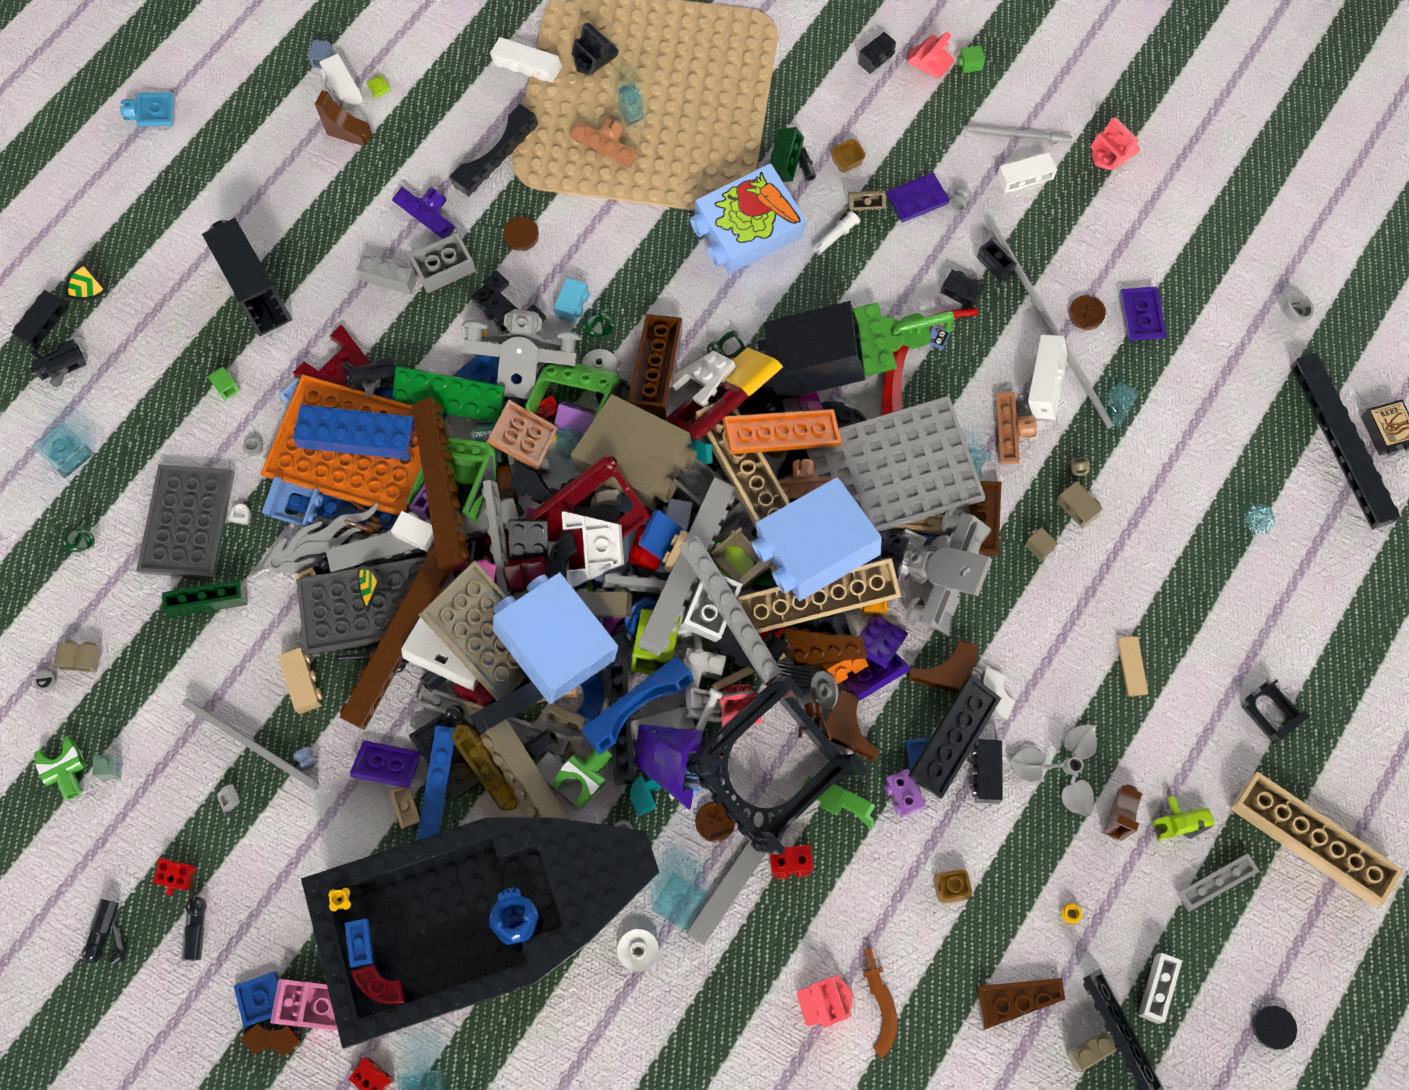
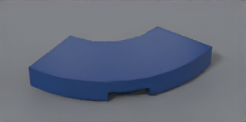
[577,673,604,723]

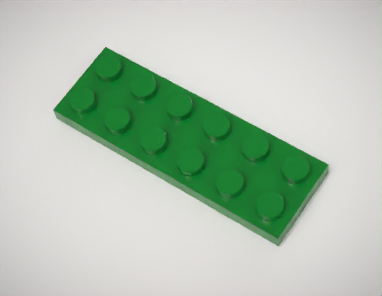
[392,366,505,423]

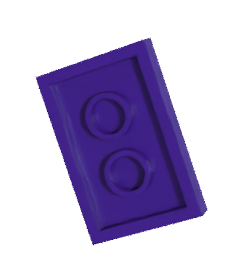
[886,172,950,223]
[1119,286,1167,341]
[859,614,909,668]
[842,653,910,701]
[350,740,422,789]

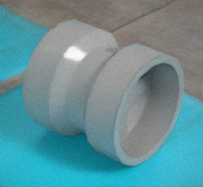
[949,186,973,211]

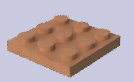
[486,400,558,470]

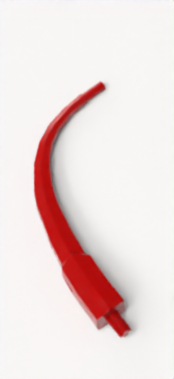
[880,308,978,416]

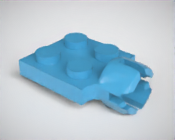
[120,93,175,126]

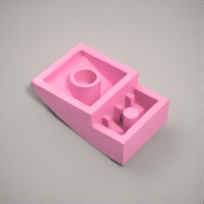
[270,979,338,1031]

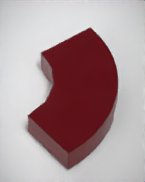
[352,965,405,1004]

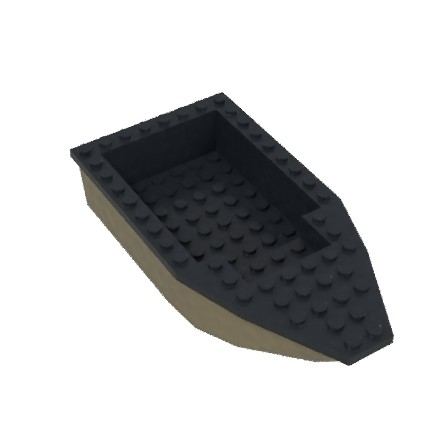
[301,817,660,1049]

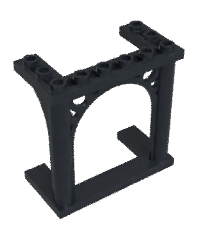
[686,675,868,855]

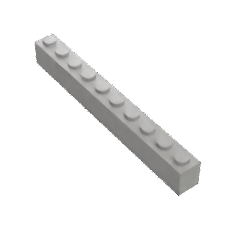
[637,477,736,656]
[326,498,520,573]

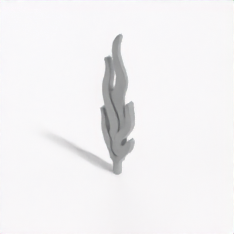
[251,503,379,580]

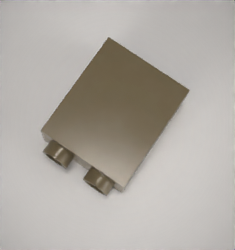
[571,394,697,510]

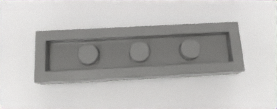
[1177,853,1260,912]

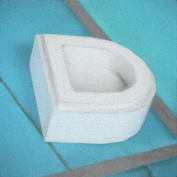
[228,504,251,525]

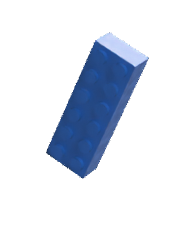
[293,404,416,460]

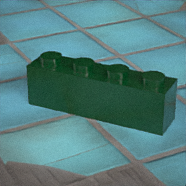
[162,580,248,618]

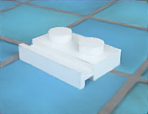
[686,688,722,722]

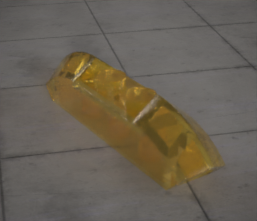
[451,725,520,811]

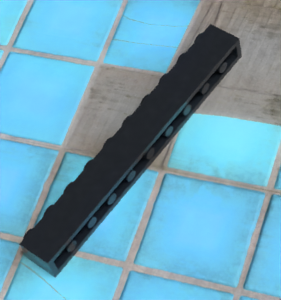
[1290,352,1400,530]

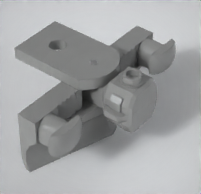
[461,309,583,399]
[906,508,992,637]

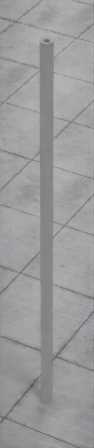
[986,217,1114,429]

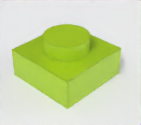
[366,75,391,98]

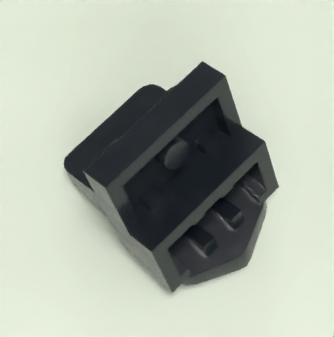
[571,22,619,75]
[800,612,851,635]

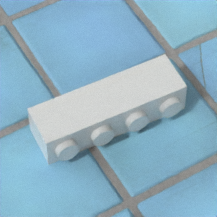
[490,37,562,83]

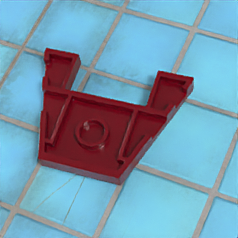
[293,325,371,388]

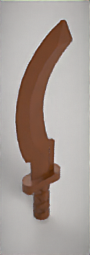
[863,947,897,1058]

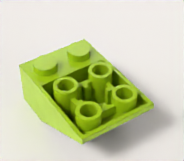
[631,608,680,675]

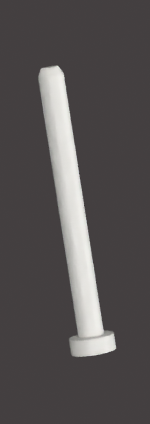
[694,688,723,731]

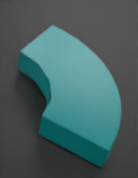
[691,437,712,464]

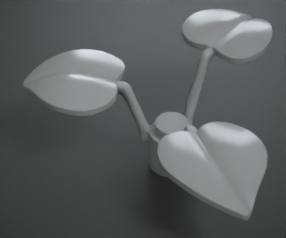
[1010,725,1097,817]

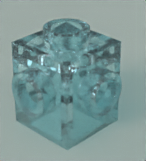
[555,427,583,459]
[1245,504,1275,535]

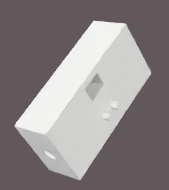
[1028,335,1068,420]
[402,617,479,691]

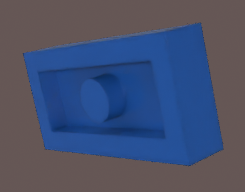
[345,919,374,968]

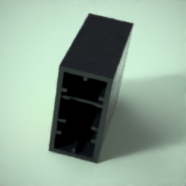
[202,217,292,337]
[757,301,866,401]

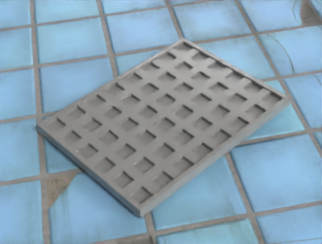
[806,396,986,532]

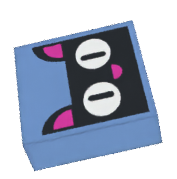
[928,326,950,350]

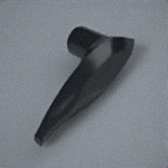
[109,924,127,965]

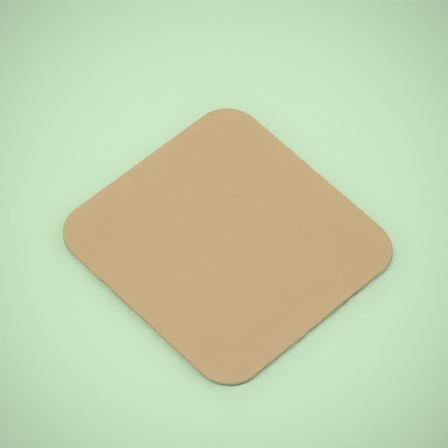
[512,0,778,210]

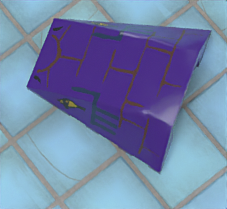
[634,724,703,810]

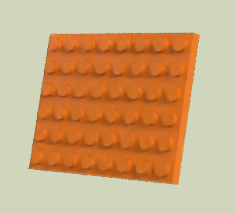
[260,375,443,516]

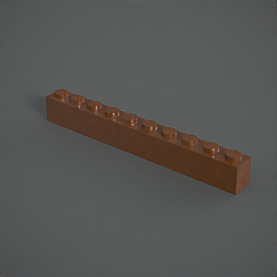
[412,396,469,575]
[339,544,450,731]

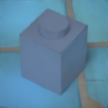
[308,40,333,69]

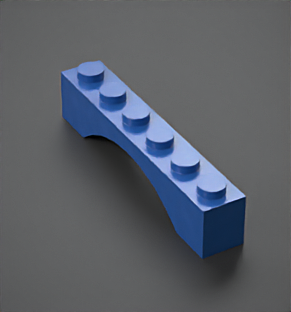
[581,656,694,755]
[417,726,457,840]

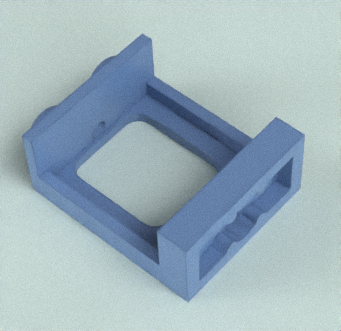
[262,477,323,527]

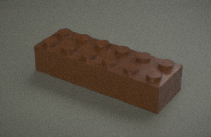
[628,314,683,420]

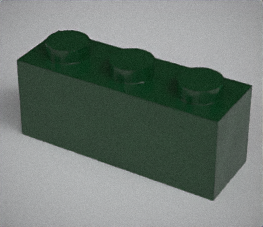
[769,127,804,183]

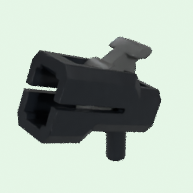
[29,339,87,387]
[342,357,396,397]

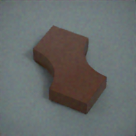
[241,1023,301,1057]

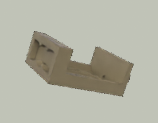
[711,527,772,591]

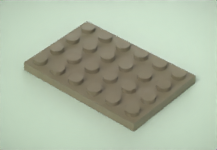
[418,561,527,701]

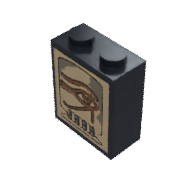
[1361,399,1409,456]

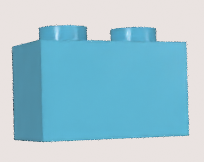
[554,278,590,323]

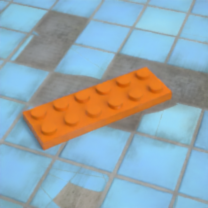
[723,409,842,454]

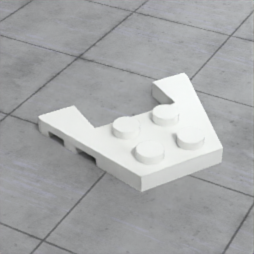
[672,351,736,408]
[562,512,624,588]

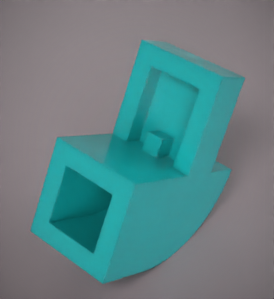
[630,776,662,817]

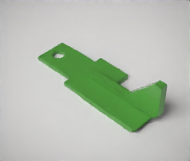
[801,776,875,829]

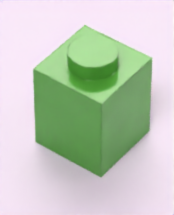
[957,45,985,73]
[208,367,240,401]

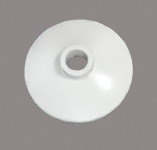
[581,349,618,372]
[617,929,659,972]

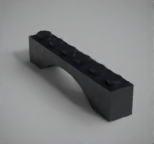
[449,104,538,197]
[509,465,625,523]

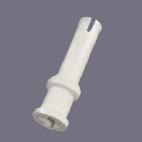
[812,211,860,255]

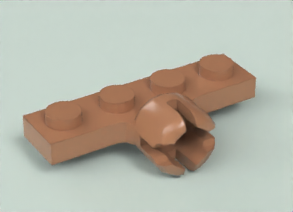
[569,118,639,169]
[996,392,1037,465]
[778,459,842,500]

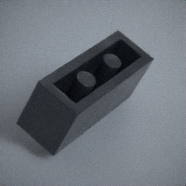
[11,290,69,350]
[972,739,1003,804]

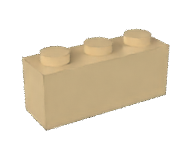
[278,648,323,714]

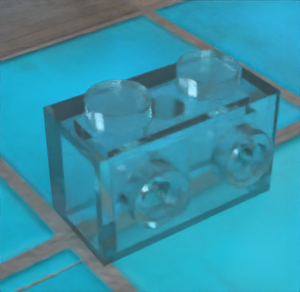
[617,83,643,126]

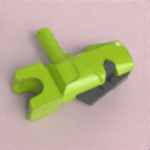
[1152,796,1214,841]

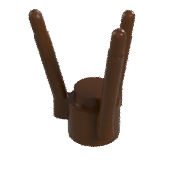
[341,501,383,537]
[798,702,832,740]

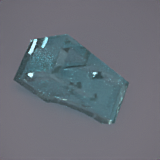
[1107,382,1139,428]

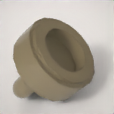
[1070,457,1090,476]

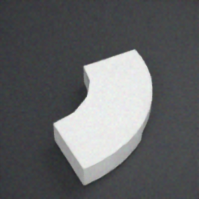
[983,668,1015,720]

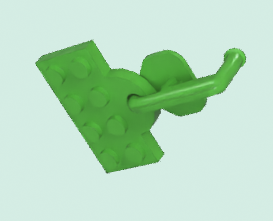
[853,302,954,377]

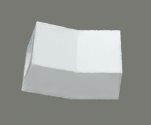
[596,489,623,506]

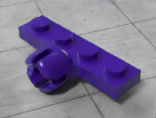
[392,186,456,239]

